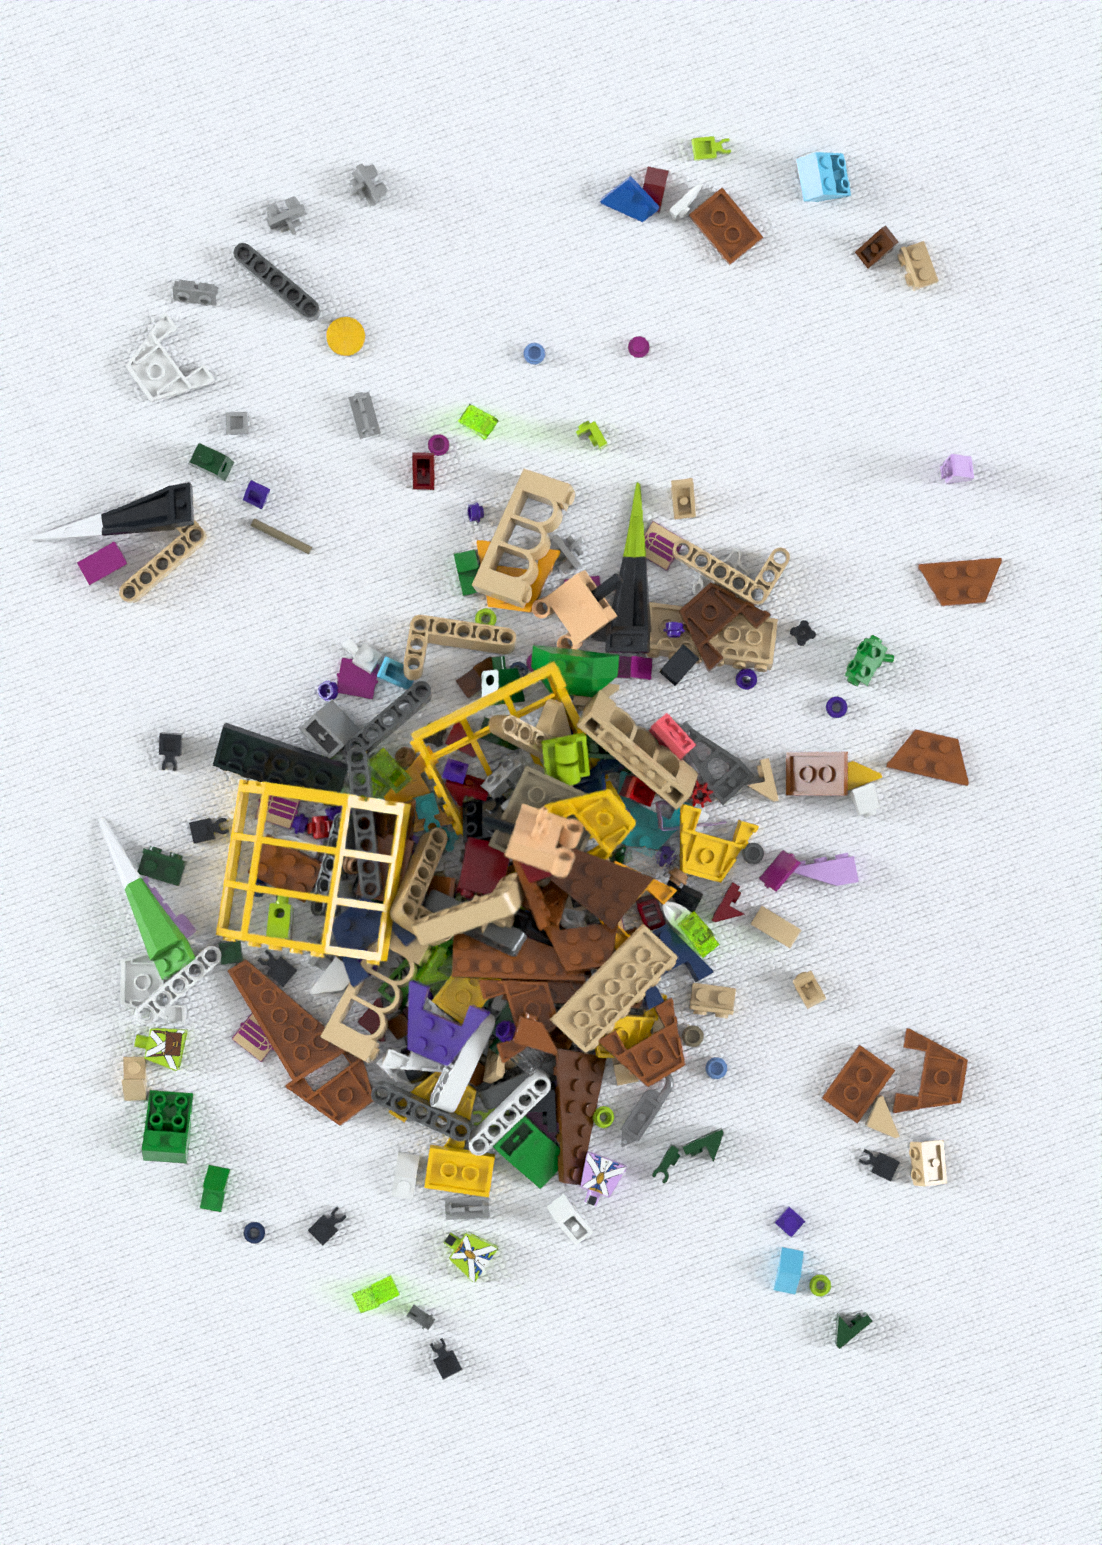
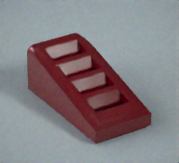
[636,894,666,931]

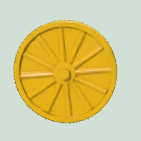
[326,317,365,356]

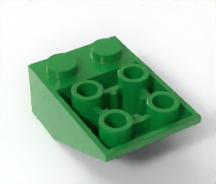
[141,1090,193,1164]
[493,1114,560,1189]

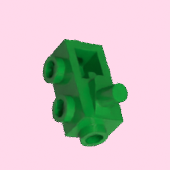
[844,635,894,687]

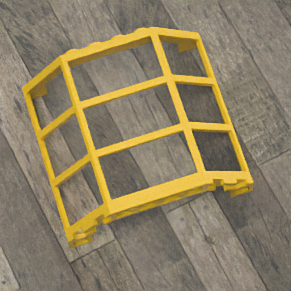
[410,662,626,876]
[216,779,411,965]

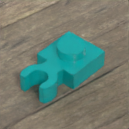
[412,792,440,833]

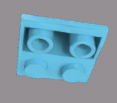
[796,152,851,202]

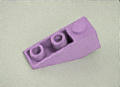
[940,454,974,484]
[793,853,859,886]

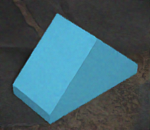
[377,656,414,690]
[774,1247,804,1294]

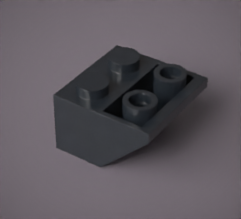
[462,795,507,844]

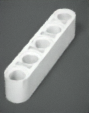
[134,946,221,1024]
[430,1015,495,1113]
[468,1070,551,1156]

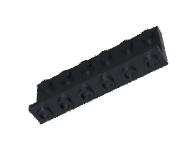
[212,722,348,808]

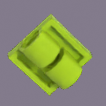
[541,733,590,786]

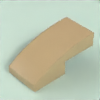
[751,906,801,948]

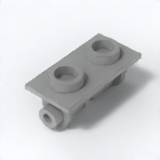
[172,279,218,306]
[349,392,381,439]
[481,755,525,799]
[445,1196,490,1220]

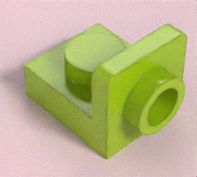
[576,420,608,450]

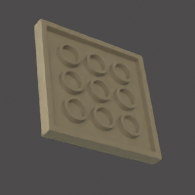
[488,765,591,853]

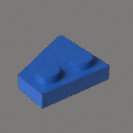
[600,176,659,222]

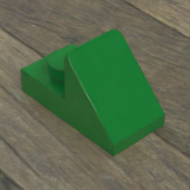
[454,549,479,596]
[200,1165,230,1212]

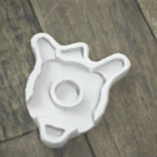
[692,548,756,600]

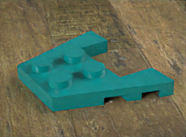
[617,771,695,857]

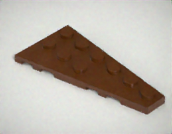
[548,842,654,930]
[553,1048,607,1185]

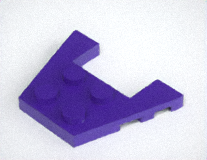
[407,980,490,1066]

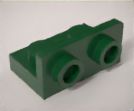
[137,846,187,886]

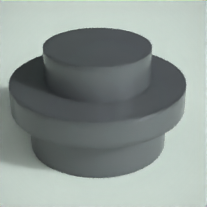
[742,843,764,864]

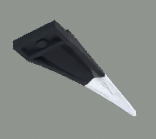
[30,482,194,541]

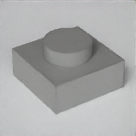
[226,412,249,435]

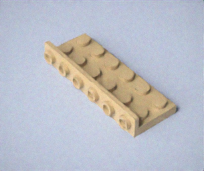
[643,602,778,672]
[551,924,678,1053]

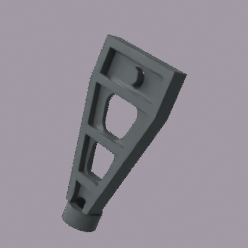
[680,721,755,805]

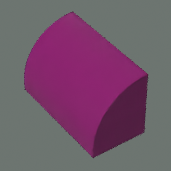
[77,541,128,585]

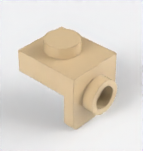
[792,971,826,1009]

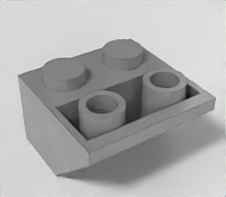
[299,700,360,759]

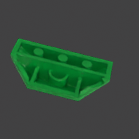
[531,645,619,697]

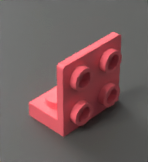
[648,713,696,760]

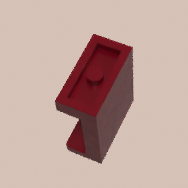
[456,837,509,899]

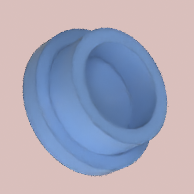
[524,343,545,365]
[705,1057,727,1079]

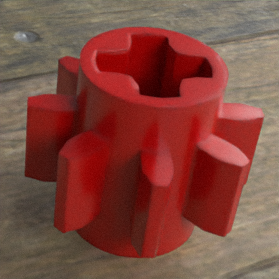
[688,780,713,808]
[307,816,333,839]

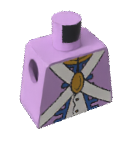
[580,1151,627,1206]

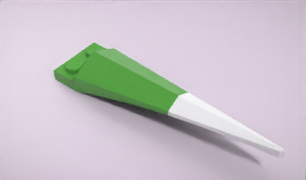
[99,817,196,980]

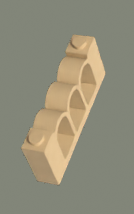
[472,468,575,609]
[577,690,698,810]
[320,930,433,1064]

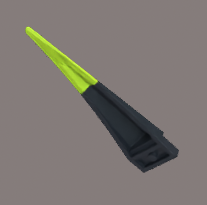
[605,482,652,653]

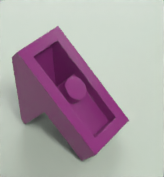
[616,656,653,680]

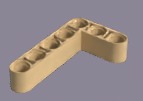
[119,519,207,603]
[672,539,790,606]
[403,615,516,680]
[489,715,572,786]
[390,828,452,946]
[411,873,526,945]

